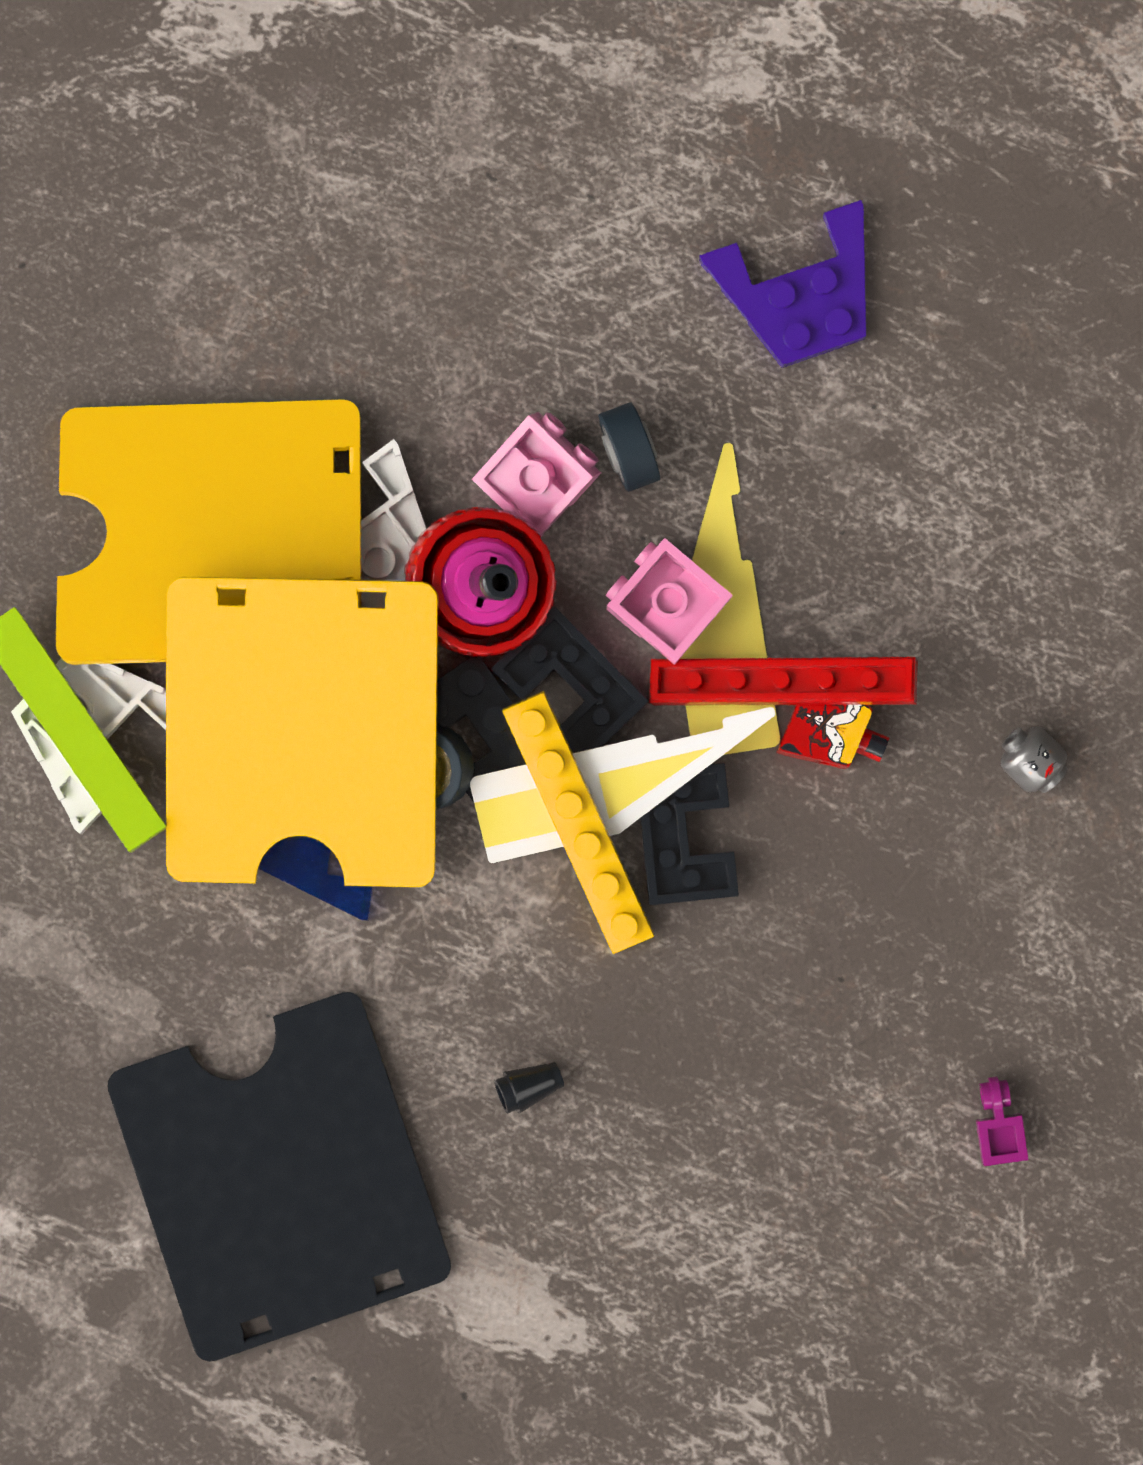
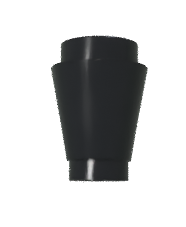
[494,1062,564,1114]

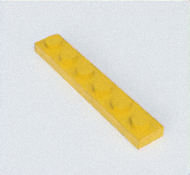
[502,691,654,954]

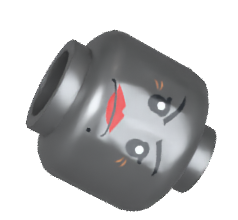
[1001,727,1068,793]

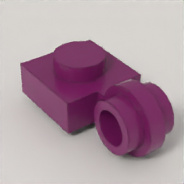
[976,1076,1029,1166]

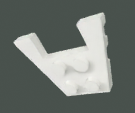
[361,439,426,608]
[11,659,166,834]

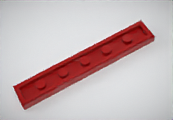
[649,657,918,706]

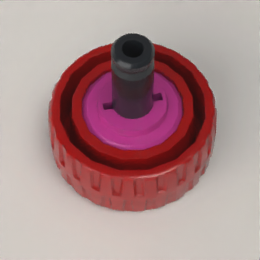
[404,507,557,657]

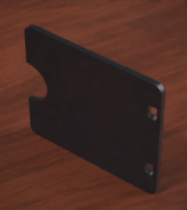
[107,992,451,1362]

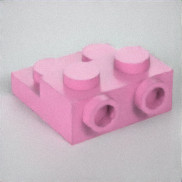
[472,412,601,537]
[606,538,733,665]

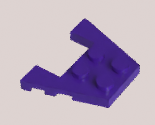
[699,200,866,368]

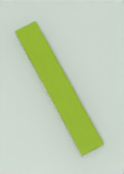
[0,607,167,853]

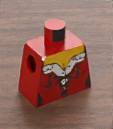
[776,705,890,769]

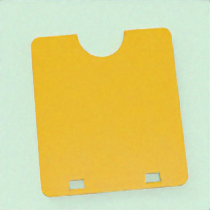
[56,400,362,665]
[166,577,438,887]

